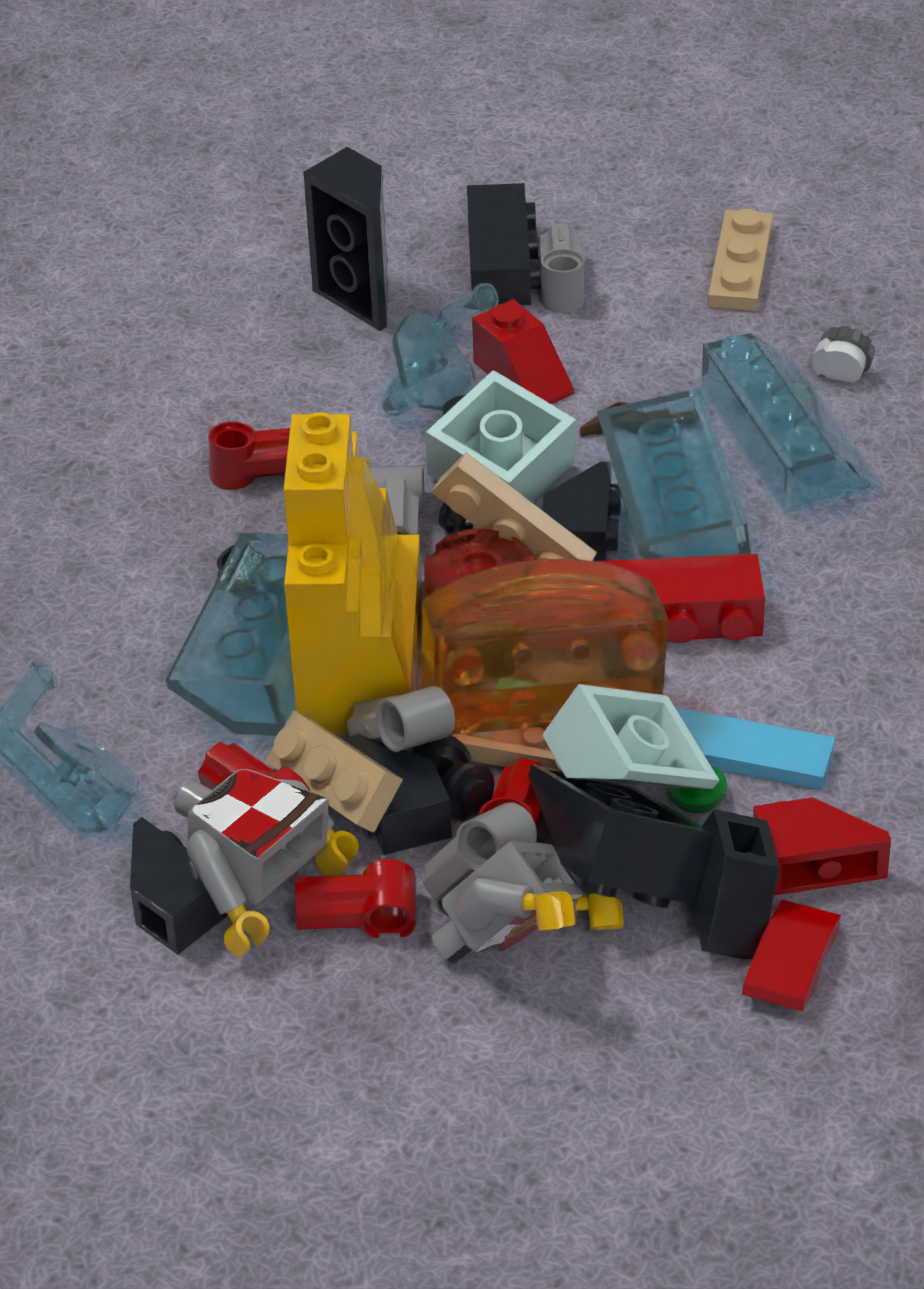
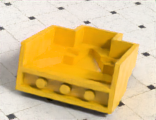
[284,412,422,734]

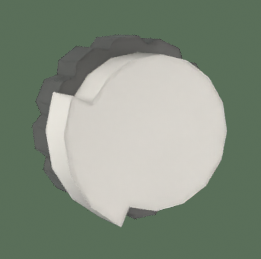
[812,326,875,383]

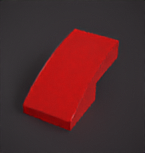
[742,899,841,1011]

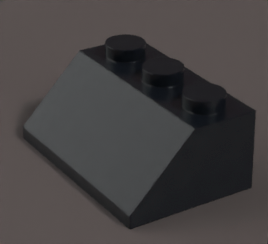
[303,147,389,331]

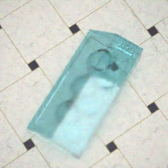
[701,333,883,513]
[597,387,751,559]
[165,532,296,736]

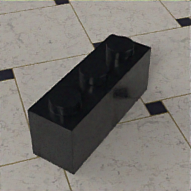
[467,183,540,308]

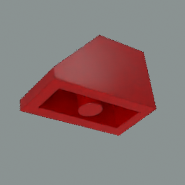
[472,299,574,404]
[753,797,891,896]

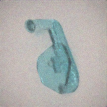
[381,283,499,416]
[0,661,139,833]

